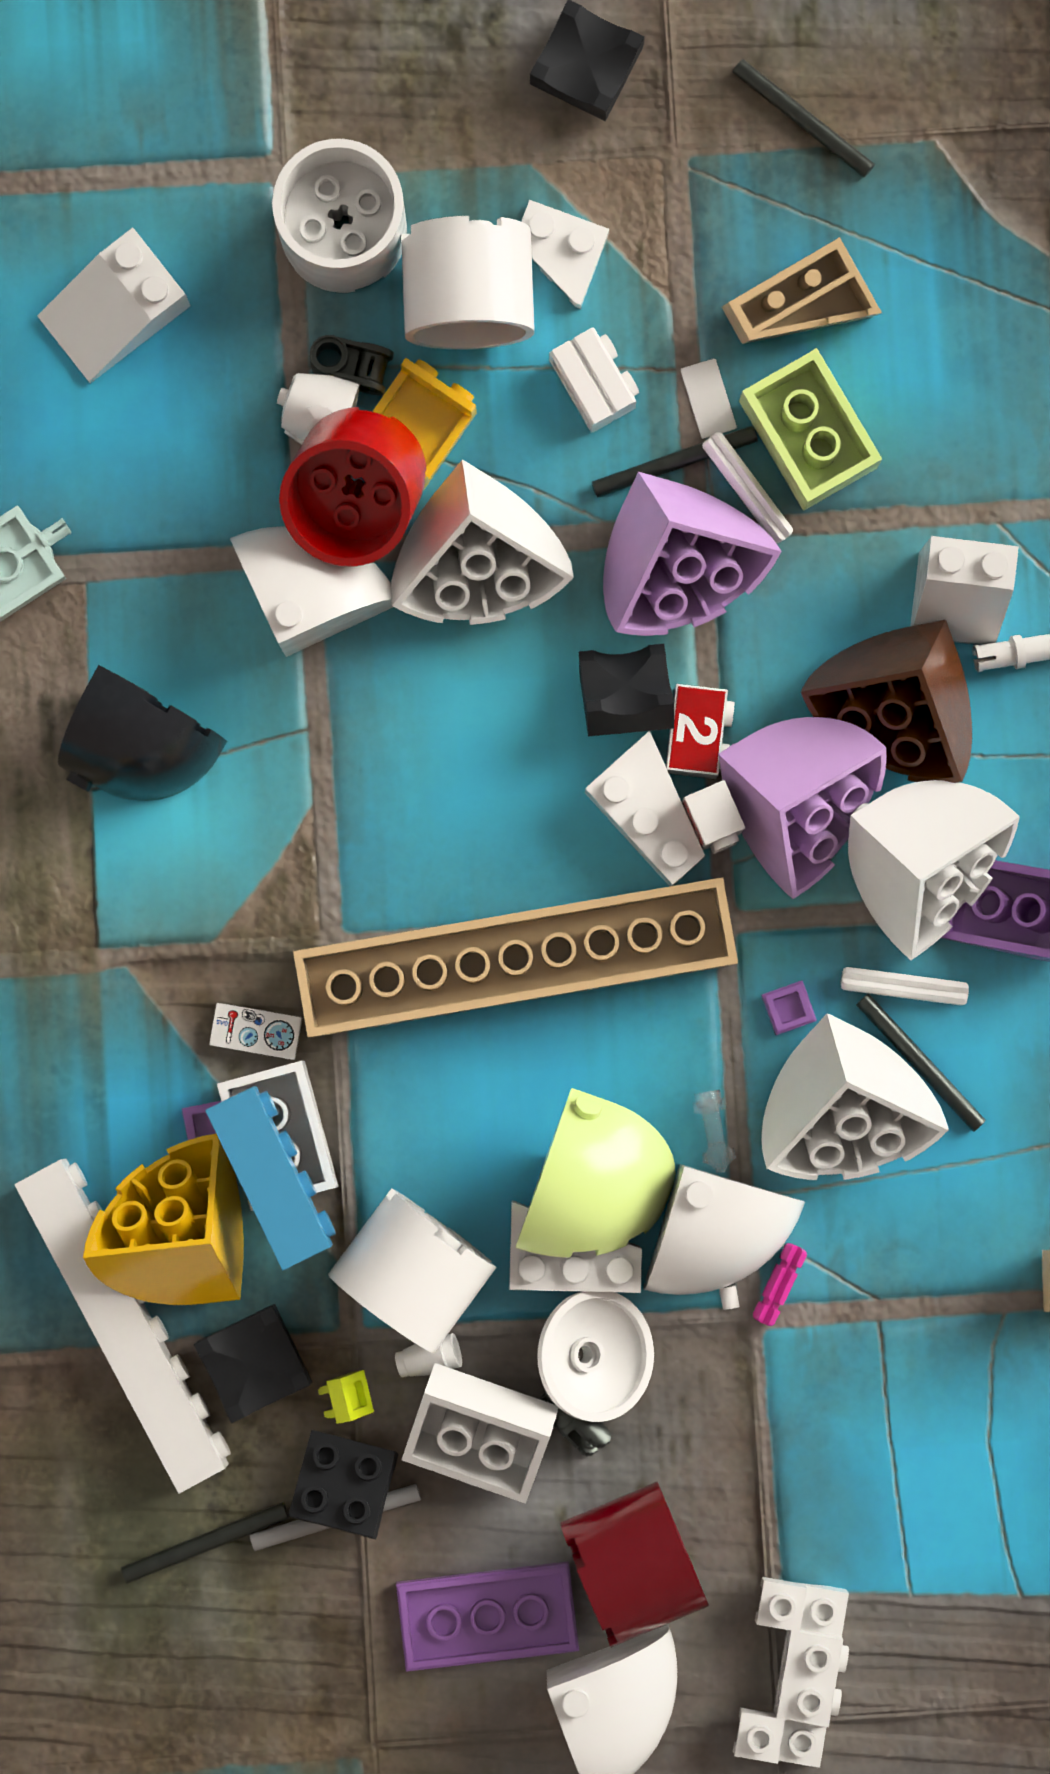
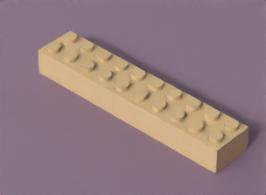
[293,877,738,1038]

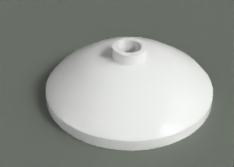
[538,1291,654,1422]

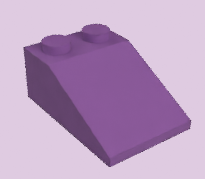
[941,860,1050,962]

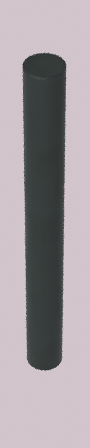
[732,59,875,178]
[591,426,758,498]
[856,993,986,1132]
[121,1502,289,1584]

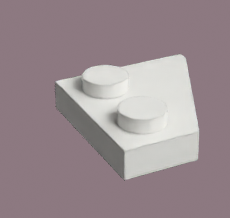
[521,200,609,309]

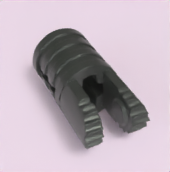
[539,1392,612,1457]

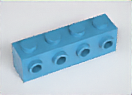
[205,1086,336,1271]

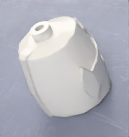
[277,373,360,445]

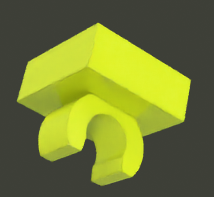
[318,1370,374,1424]

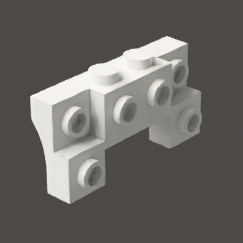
[733,1577,849,1768]

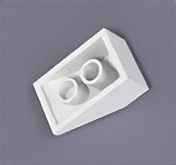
[37,228,191,384]

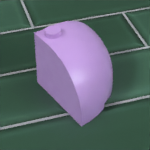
[603,472,782,636]
[718,717,886,899]

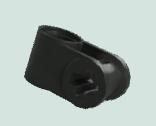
[310,335,394,395]

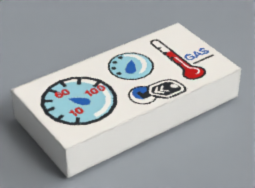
[209,1003,303,1060]

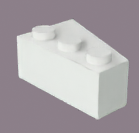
[584,731,705,886]
[509,1200,642,1293]

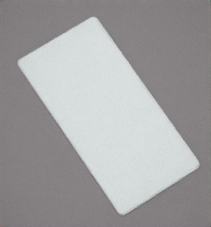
[680,359,737,439]

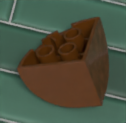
[801,620,972,783]

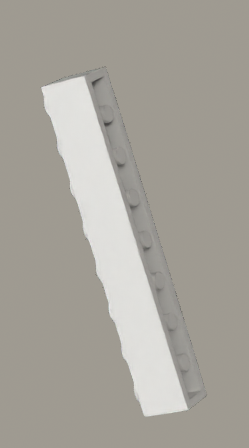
[14,1159,231,1494]

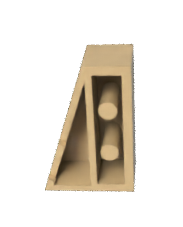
[721,237,882,344]

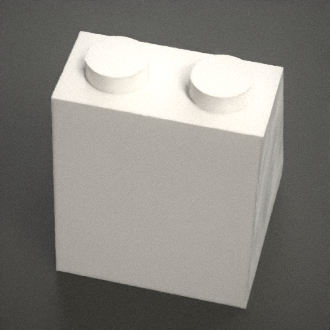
[910,536,1019,645]

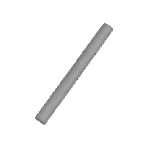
[250,1484,421,1551]

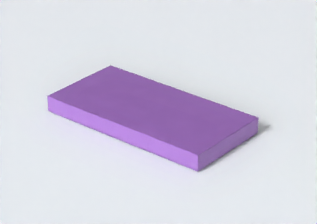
[396,1561,579,1672]

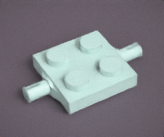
[0,505,72,622]

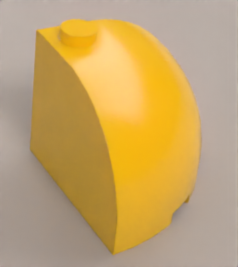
[83,1134,244,1305]

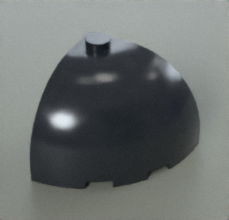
[58,665,227,801]

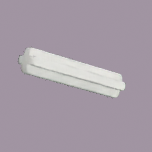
[702,432,793,543]
[841,967,969,1005]

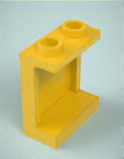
[372,358,477,491]

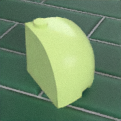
[515,1088,676,1257]

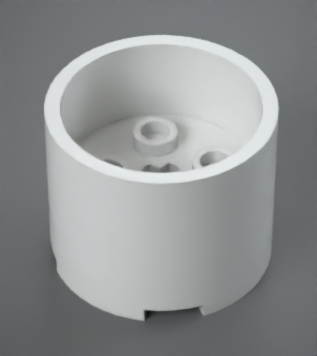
[272,139,407,293]
[401,216,534,349]
[328,1188,497,1353]

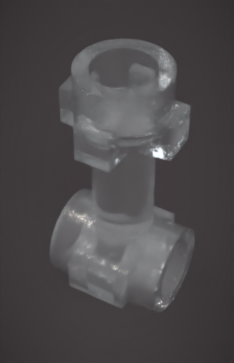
[693,1090,736,1173]

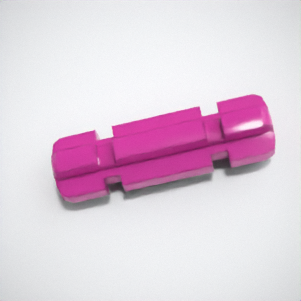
[753,1243,807,1326]

